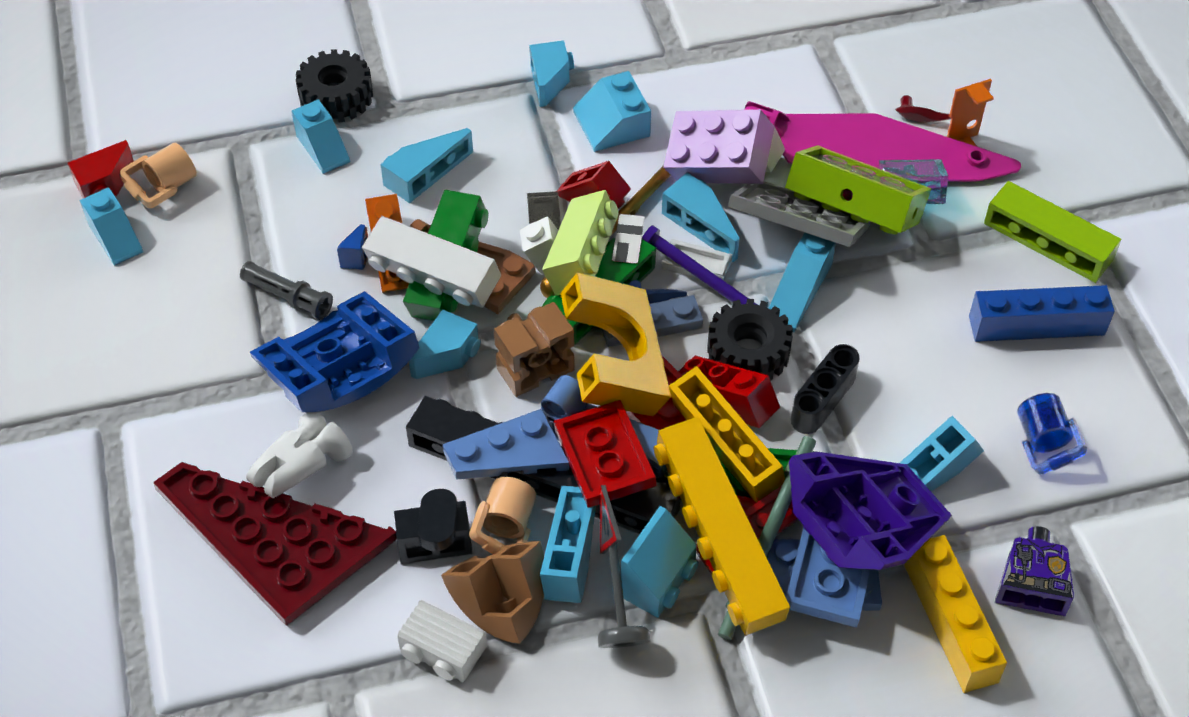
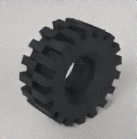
[295,49,373,123]
[707,299,793,381]

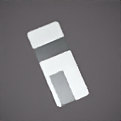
[612,214,645,263]

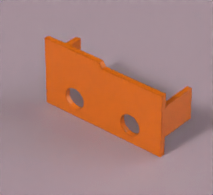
[947,79,994,147]

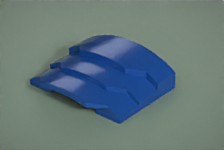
[250,291,419,412]

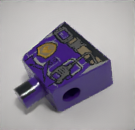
[995,526,1074,617]

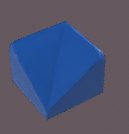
[337,224,368,270]

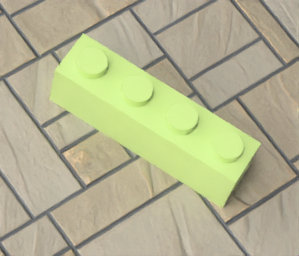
[542,190,619,296]

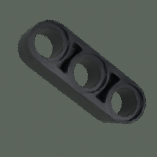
[791,344,860,434]

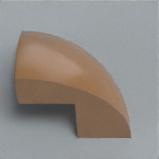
[441,541,544,644]

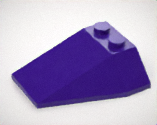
[789,451,952,570]

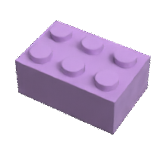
[663,109,775,184]

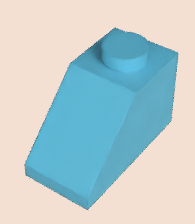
[529,40,574,107]
[291,99,350,174]
[79,187,143,266]
[409,309,481,379]

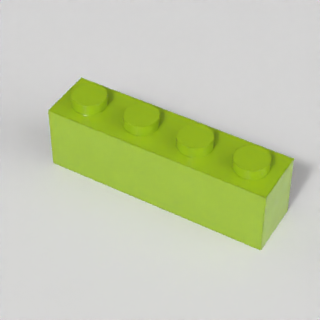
[984,181,1122,283]

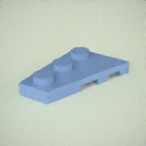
[443,409,569,480]

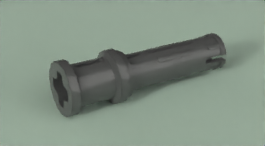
[240,261,333,320]

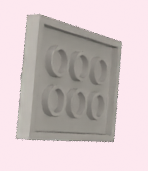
[727,181,871,247]

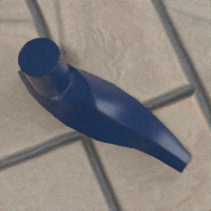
[629,280,687,304]

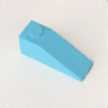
[380,128,473,203]
[662,172,740,262]
[768,232,836,332]
[900,416,984,492]
[540,486,596,603]

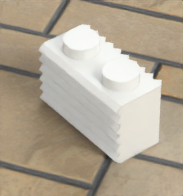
[397,600,487,682]

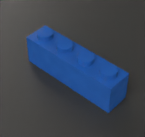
[969,285,1115,342]

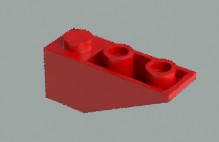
[678,355,780,428]

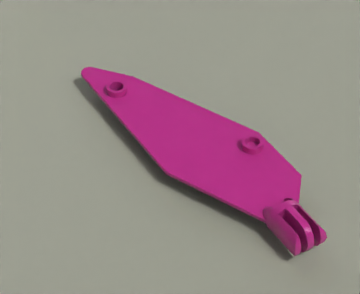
[744,101,1021,182]

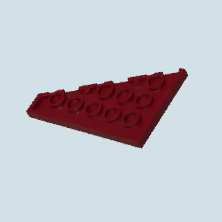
[153,462,397,626]

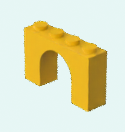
[561,272,671,416]

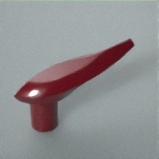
[895,95,951,122]

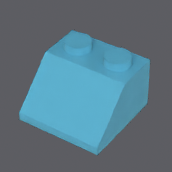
[573,71,651,152]
[621,506,699,618]

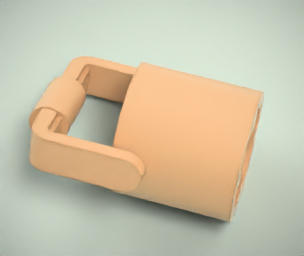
[120,142,197,208]
[469,477,536,555]

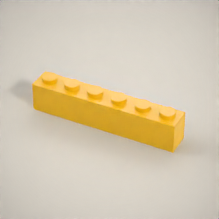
[653,416,790,636]

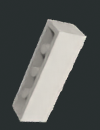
[362,215,502,308]

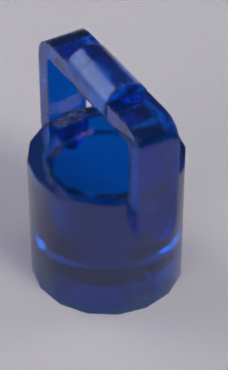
[1017,393,1087,474]

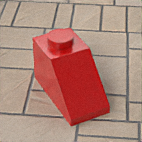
[67,140,134,198]
[556,161,631,209]

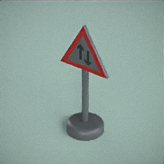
[598,485,651,648]

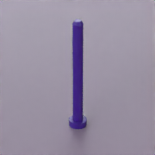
[642,225,758,305]

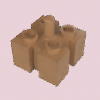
[494,302,575,397]

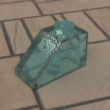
[879,159,949,204]

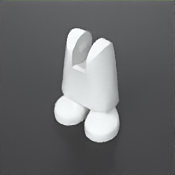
[246,412,353,498]

